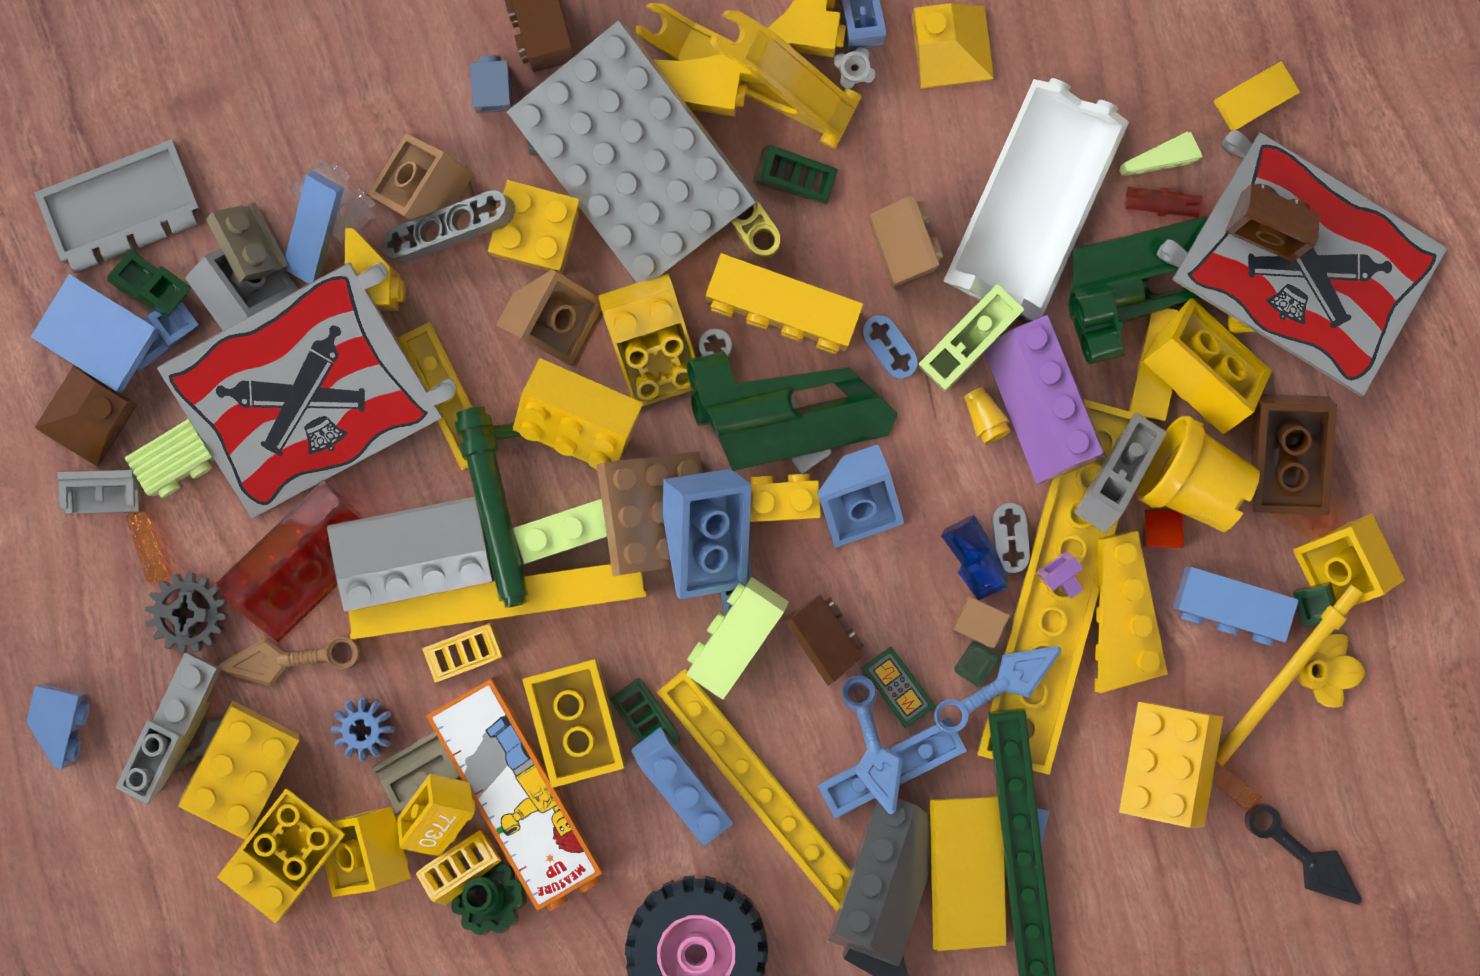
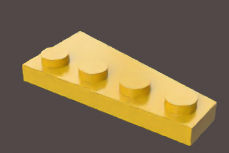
[1095,530,1168,693]

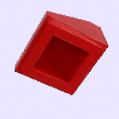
[1143,510,1184,548]

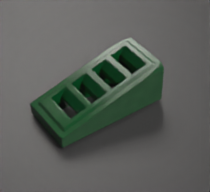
[753,145,838,204]
[609,677,682,744]

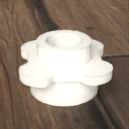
[834,47,875,89]

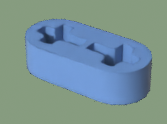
[862,315,918,379]

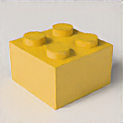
[488,180,581,275]

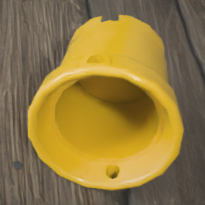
[1137,416,1260,532]

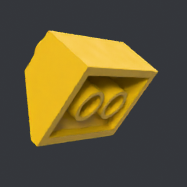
[1143,298,1272,435]

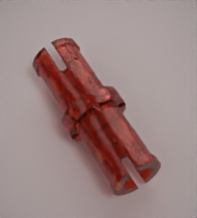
[1124,186,1202,218]

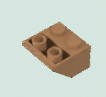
[868,194,943,287]

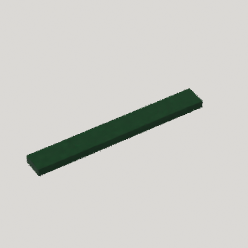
[988,708,1056,976]

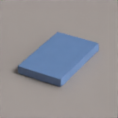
[31,274,160,394]

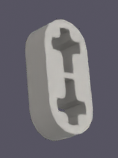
[992,503,1030,573]

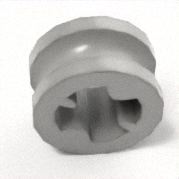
[699,329,732,357]

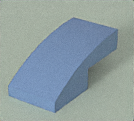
[137,302,199,372]

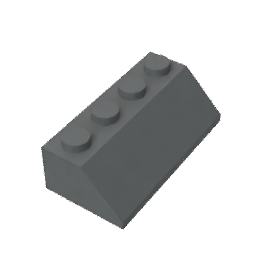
[828,799,931,966]

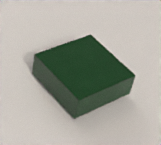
[1293,582,1337,628]

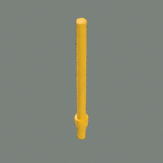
[1216,584,1363,766]

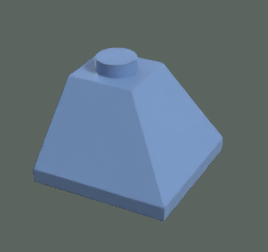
[818,444,905,548]

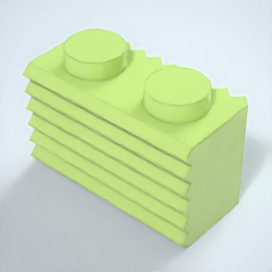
[125,419,214,498]

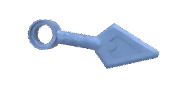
[934,646,1061,733]
[842,675,903,815]

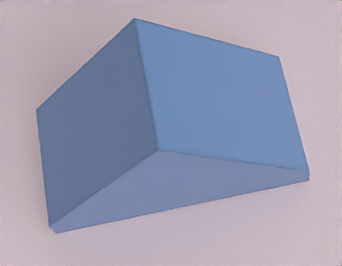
[841,0,886,50]

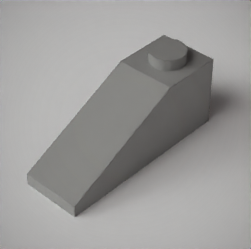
[1074,413,1167,533]

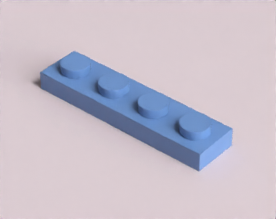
[817,717,967,819]

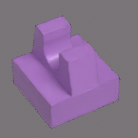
[1036,551,1084,598]

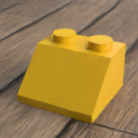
[345,228,406,311]
[1293,513,1405,605]
[324,806,411,897]

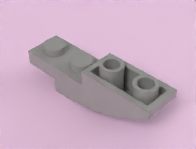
[115,652,221,804]

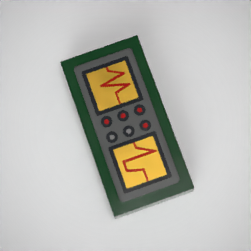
[861,646,935,728]

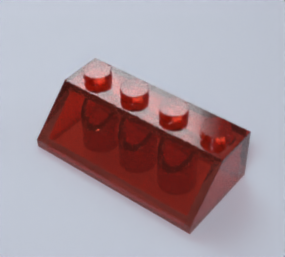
[216,480,363,642]

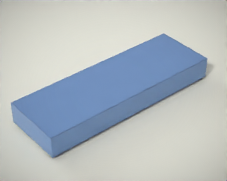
[285,171,344,284]

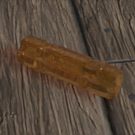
[126,511,167,583]

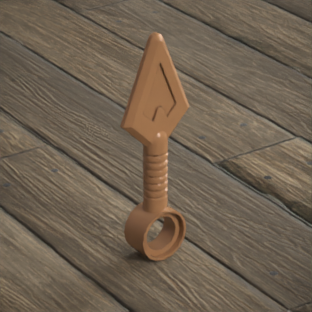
[217,636,361,687]

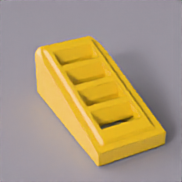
[422,622,505,683]
[416,830,501,905]

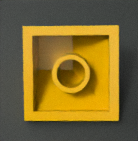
[911,3,994,89]

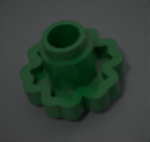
[451,861,527,935]

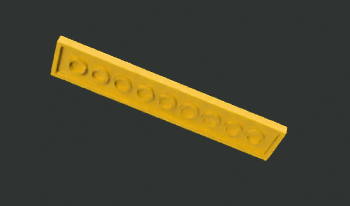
[977,399,1147,775]

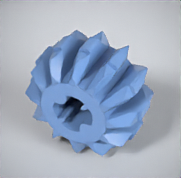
[330,697,395,761]

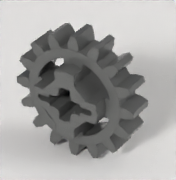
[145,573,229,653]

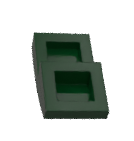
[107,249,192,317]

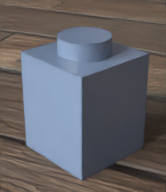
[470,55,513,113]

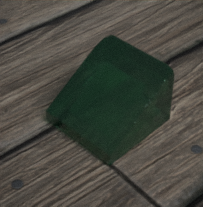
[954,641,999,687]

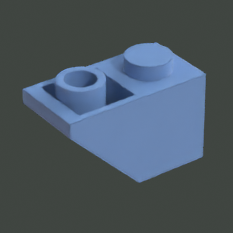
[26,684,90,769]

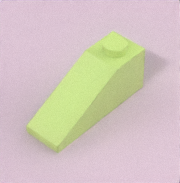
[919,283,1025,392]

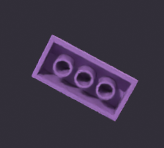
[984,315,1107,485]

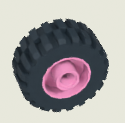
[625,875,768,976]

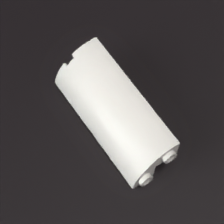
[944,78,1129,321]

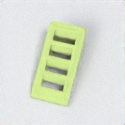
[1119,131,1203,176]

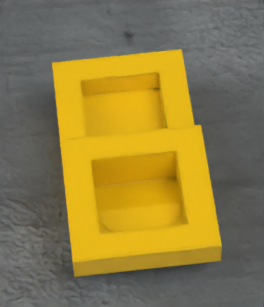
[1214,61,1300,131]

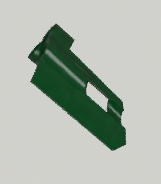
[1068,215,1210,364]
[686,352,897,471]

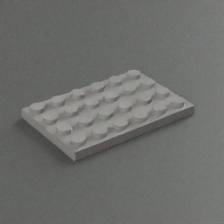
[507,19,758,283]

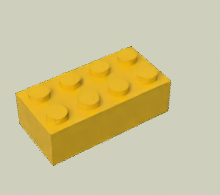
[706,253,863,355]

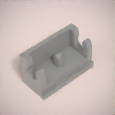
[57,470,141,514]

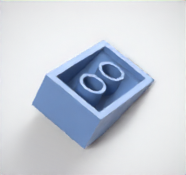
[662,469,751,600]

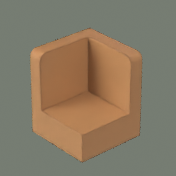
[951,595,1010,648]

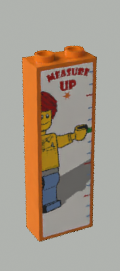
[426,677,604,911]

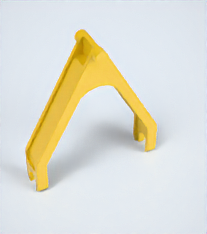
[635,3,862,149]

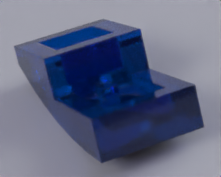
[941,515,1009,600]

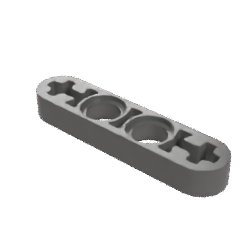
[382,190,515,263]

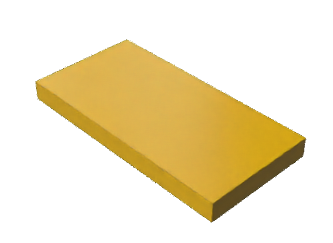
[930,796,1006,951]

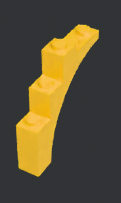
[653,0,846,117]

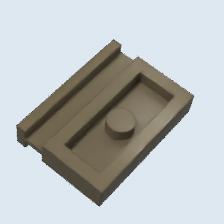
[206,202,289,283]
[373,732,462,815]

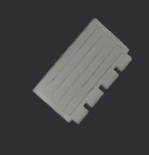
[34,139,201,273]

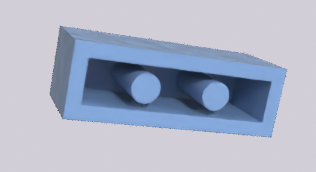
[1172,566,1298,647]
[631,727,733,846]

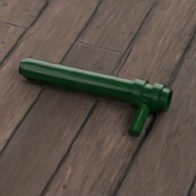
[455,406,528,608]

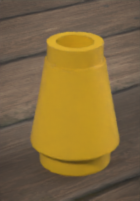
[964,387,1011,445]

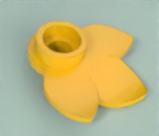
[1296,634,1366,708]

